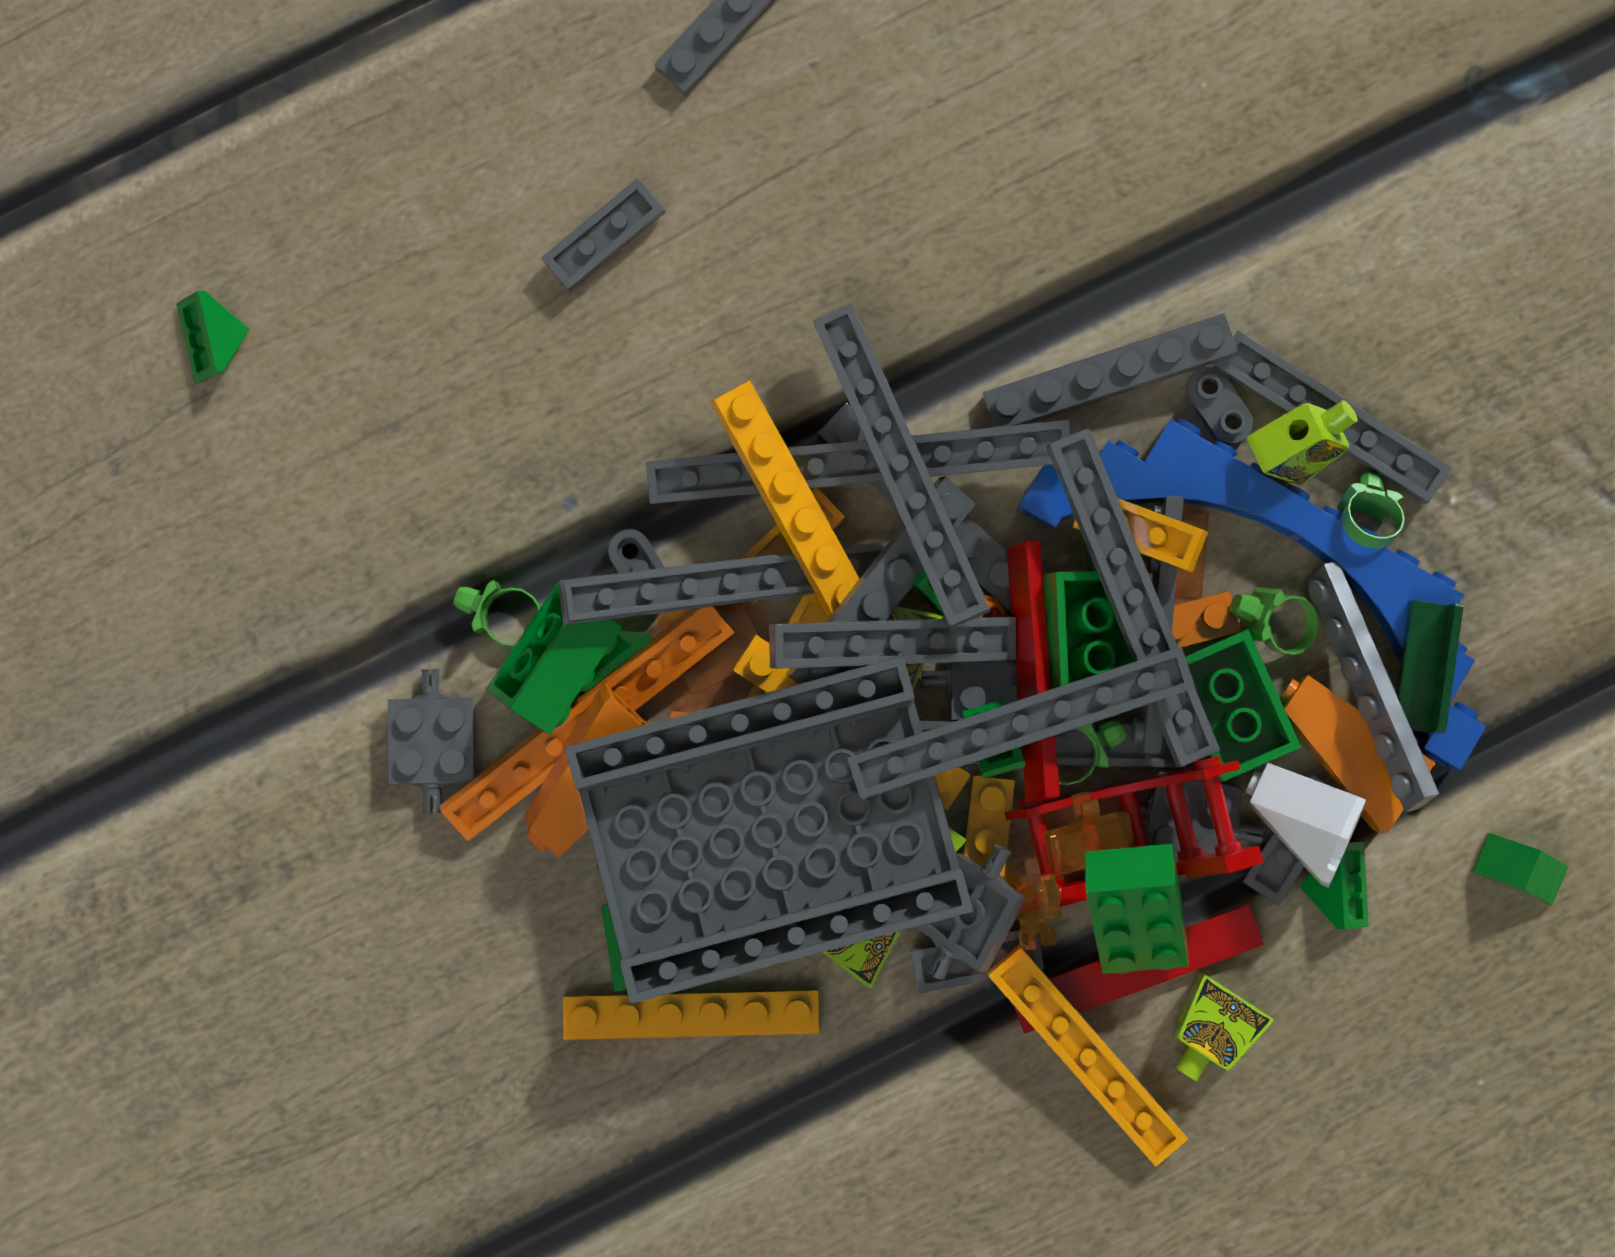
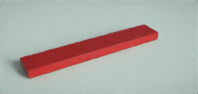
[1007,540,1060,802]
[1013,904,1264,1034]

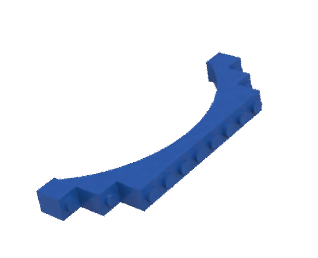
[1017,419,1486,771]

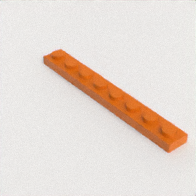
[440,606,734,842]

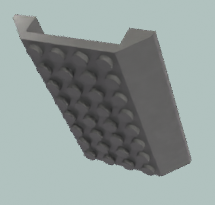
[565,656,973,1004]

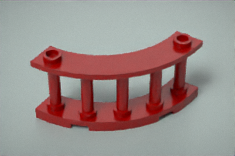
[1004,756,1263,911]

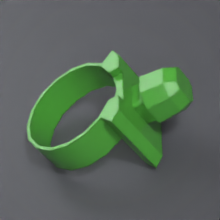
[1336,471,1405,549]
[453,580,541,647]
[1229,587,1319,655]
[1059,721,1126,785]

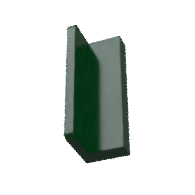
[1396,600,1464,734]

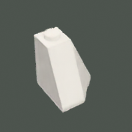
[1246,763,1366,888]

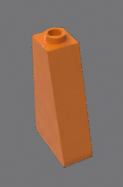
[1279,675,1435,834]
[524,683,649,858]

